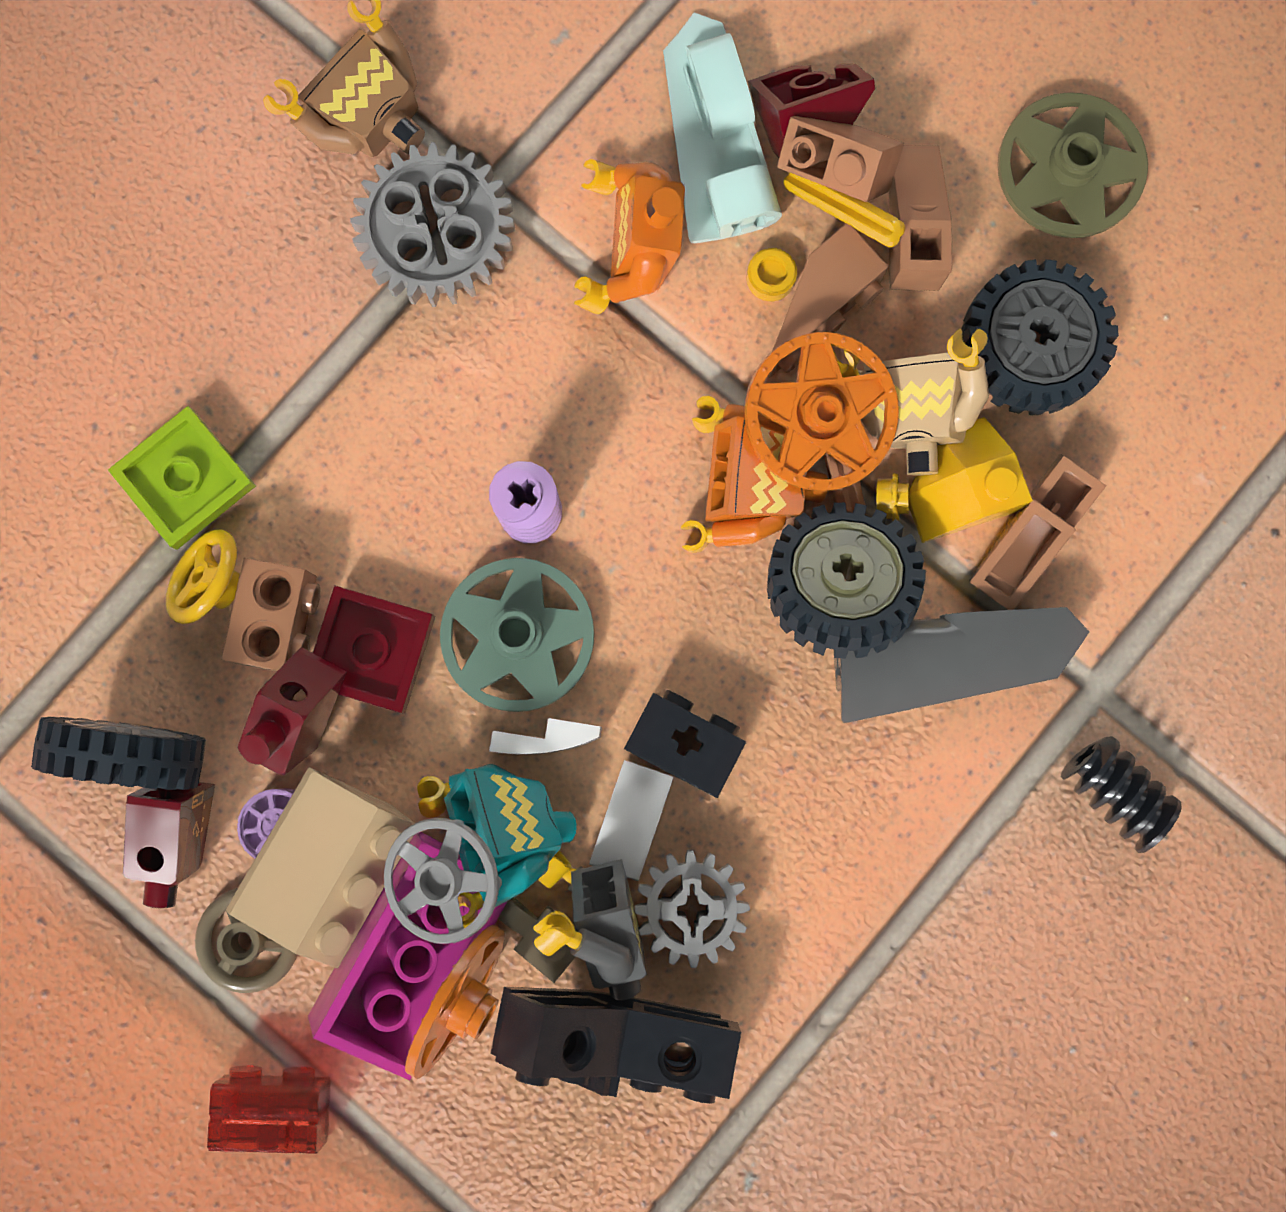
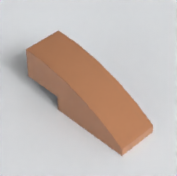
[969,454,1107,610]

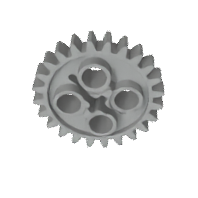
[350,142,515,307]

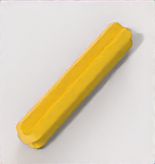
[783,172,905,247]

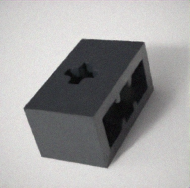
[624,690,746,798]

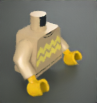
[833,328,989,476]

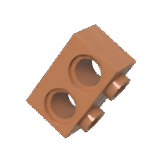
[221,558,320,671]

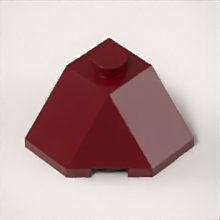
[748,64,876,158]

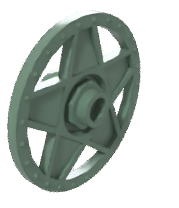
[440,558,594,712]

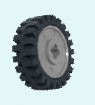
[31,717,206,790]

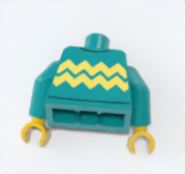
[417,764,577,928]

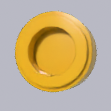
[746,248,797,302]

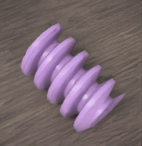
[489,461,562,543]

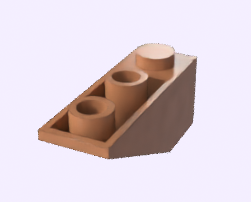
[889,145,952,291]
[768,223,889,378]

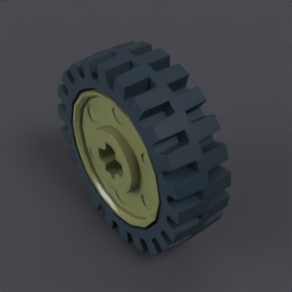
[767,502,926,659]

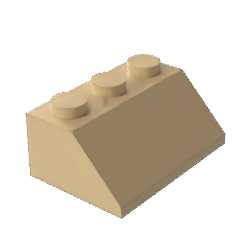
[226,767,415,968]

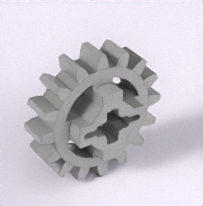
[635,850,750,968]

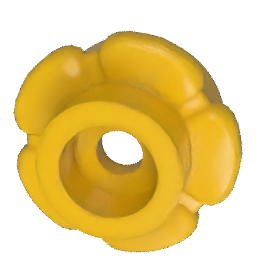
[876,473,909,521]

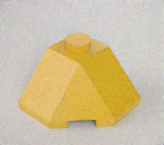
[909,417,1033,543]

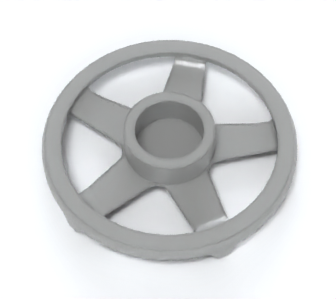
[384,818,502,944]

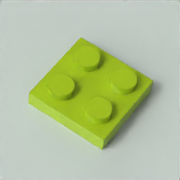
[108,406,256,550]

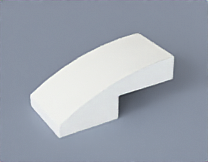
[489,718,602,754]
[589,760,673,881]

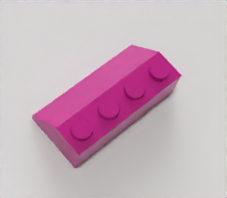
[308,832,507,1081]

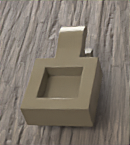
[498,897,576,983]

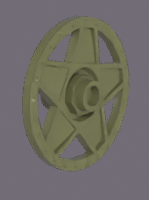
[998,93,1148,238]

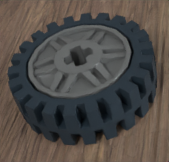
[961,259,1119,415]

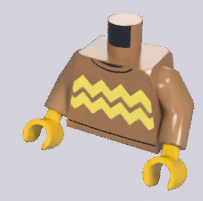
[263,0,425,157]

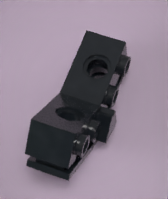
[490,987,741,1104]

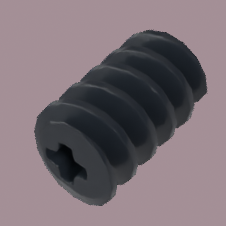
[1060,736,1182,853]

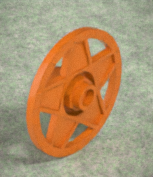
[745,332,899,491]
[405,925,505,1079]

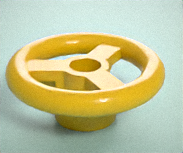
[166,529,240,624]

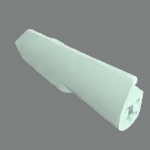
[663,12,782,243]

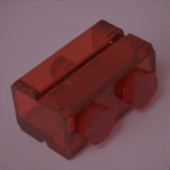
[207,1065,331,1154]

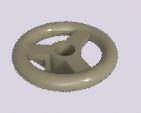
[195,888,297,993]

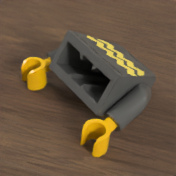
[533,851,647,1000]

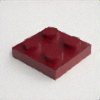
[313,585,436,714]

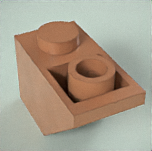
[777,116,904,202]

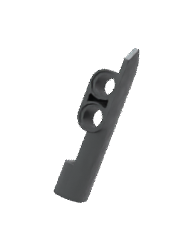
[833,607,1090,723]

